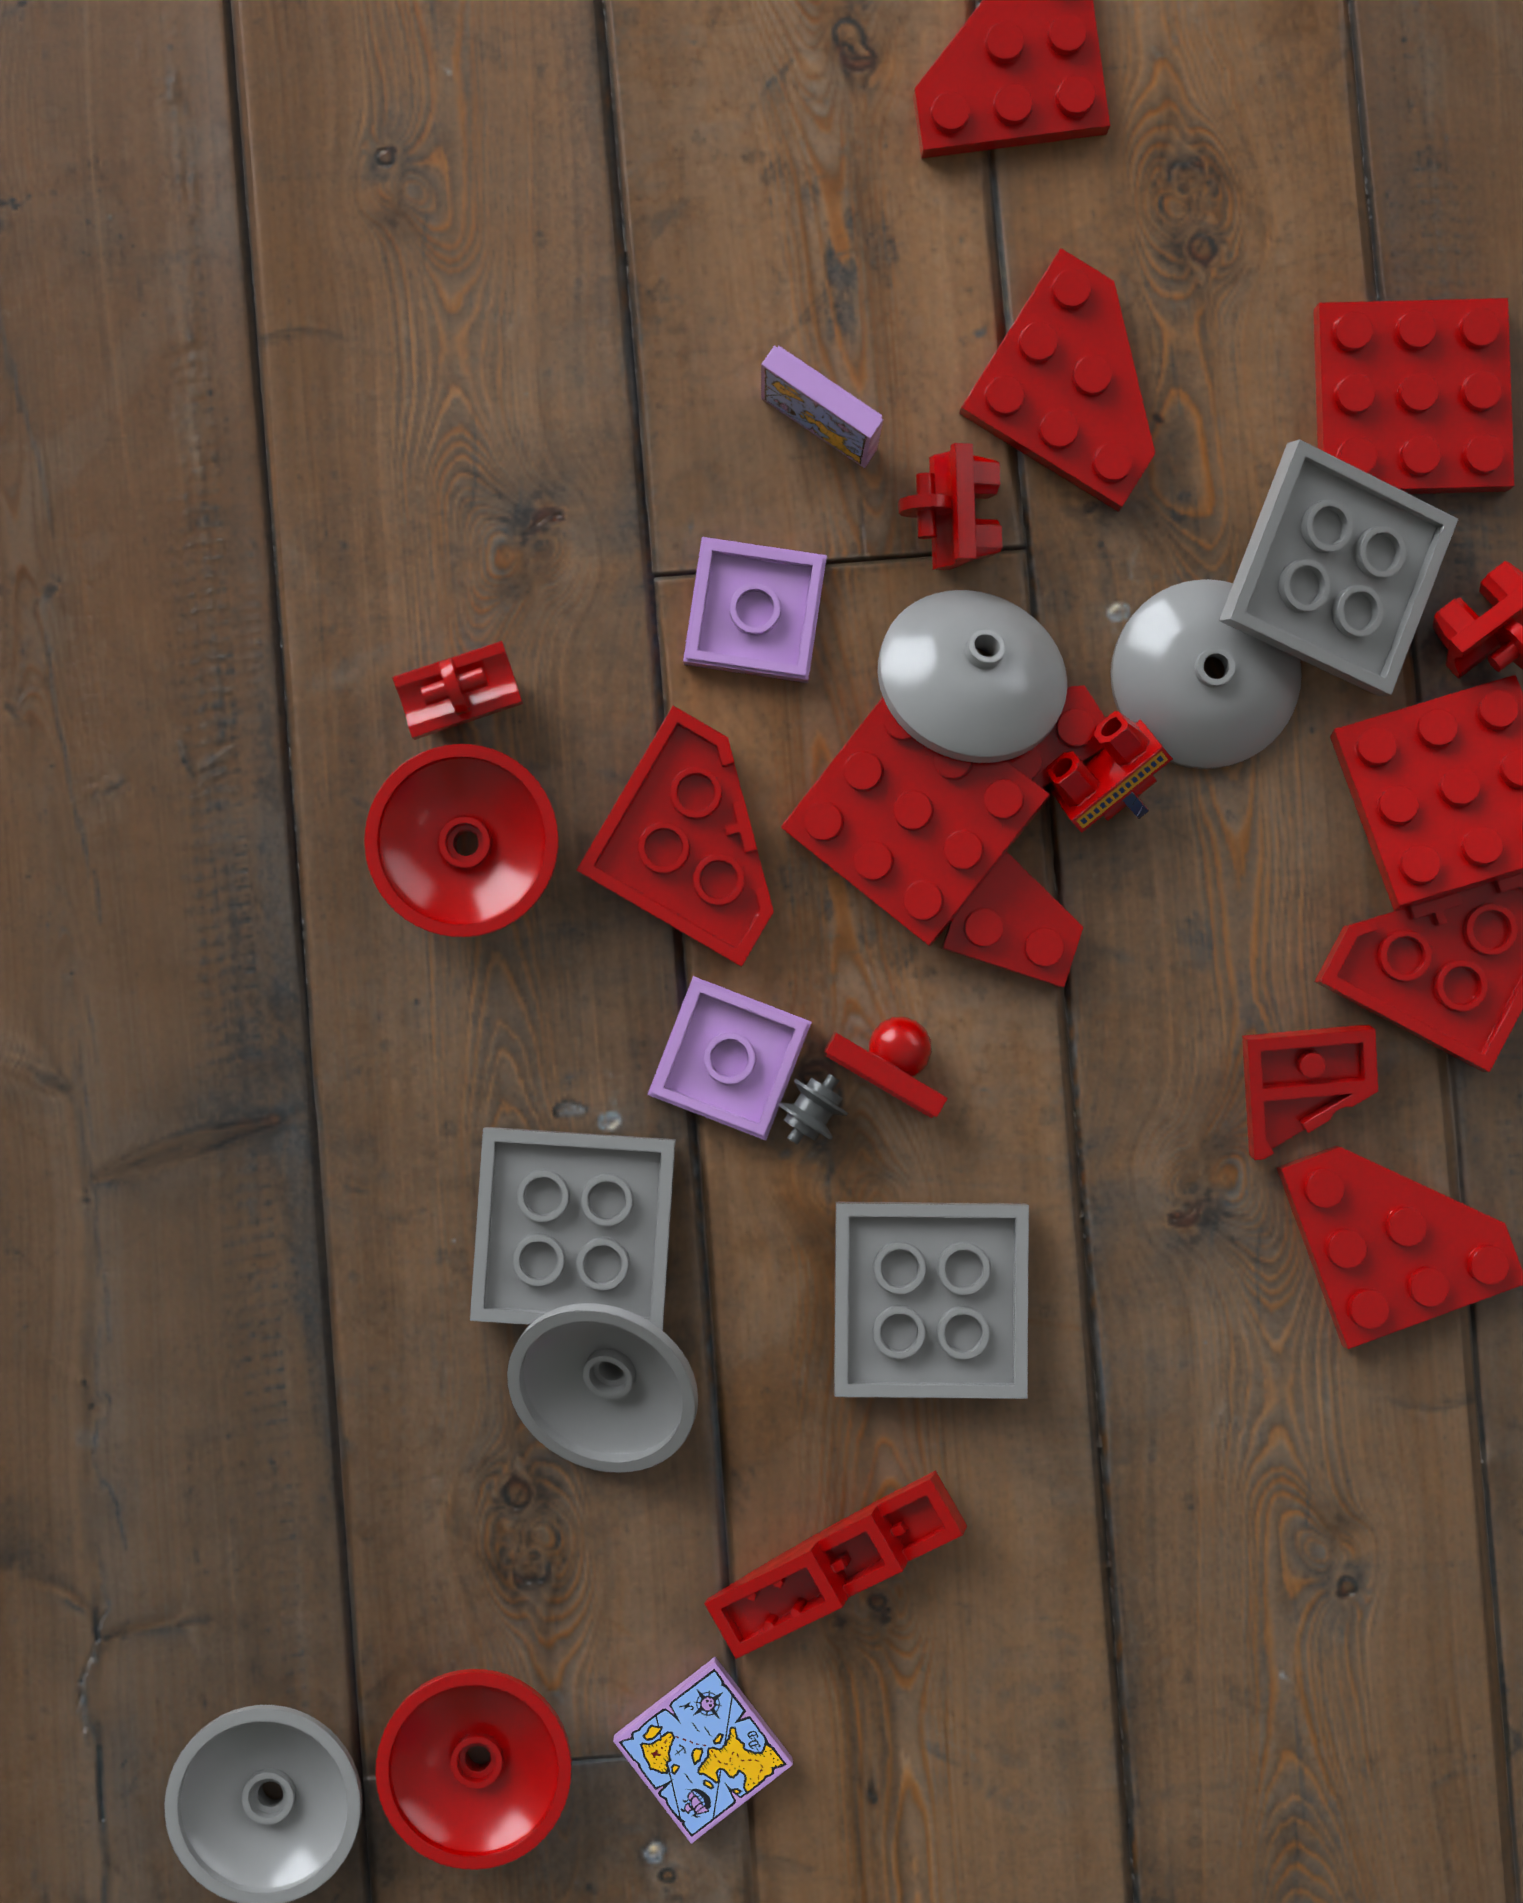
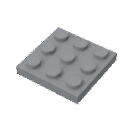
[1219,439,1458,696]
[470,1127,676,1331]
[834,1202,1029,1399]

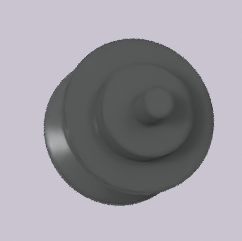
[778,1074,849,1145]

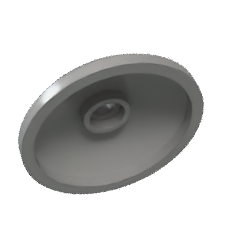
[1111,579,1301,769]
[877,590,1067,763]
[507,1303,698,1473]
[165,1705,362,1903]

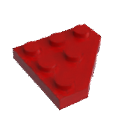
[913,0,1110,159]
[959,248,1156,512]
[576,706,774,967]
[1314,873,1523,1072]
[1276,1146,1523,1349]

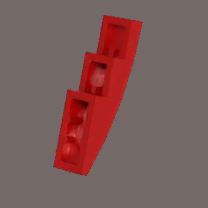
[704,1470,967,1659]

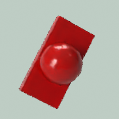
[824,1017,948,1118]

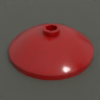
[364,744,559,938]
[376,1669,572,1870]

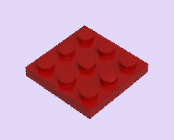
[1313,298,1515,494]
[1330,674,1523,911]
[781,697,1051,946]

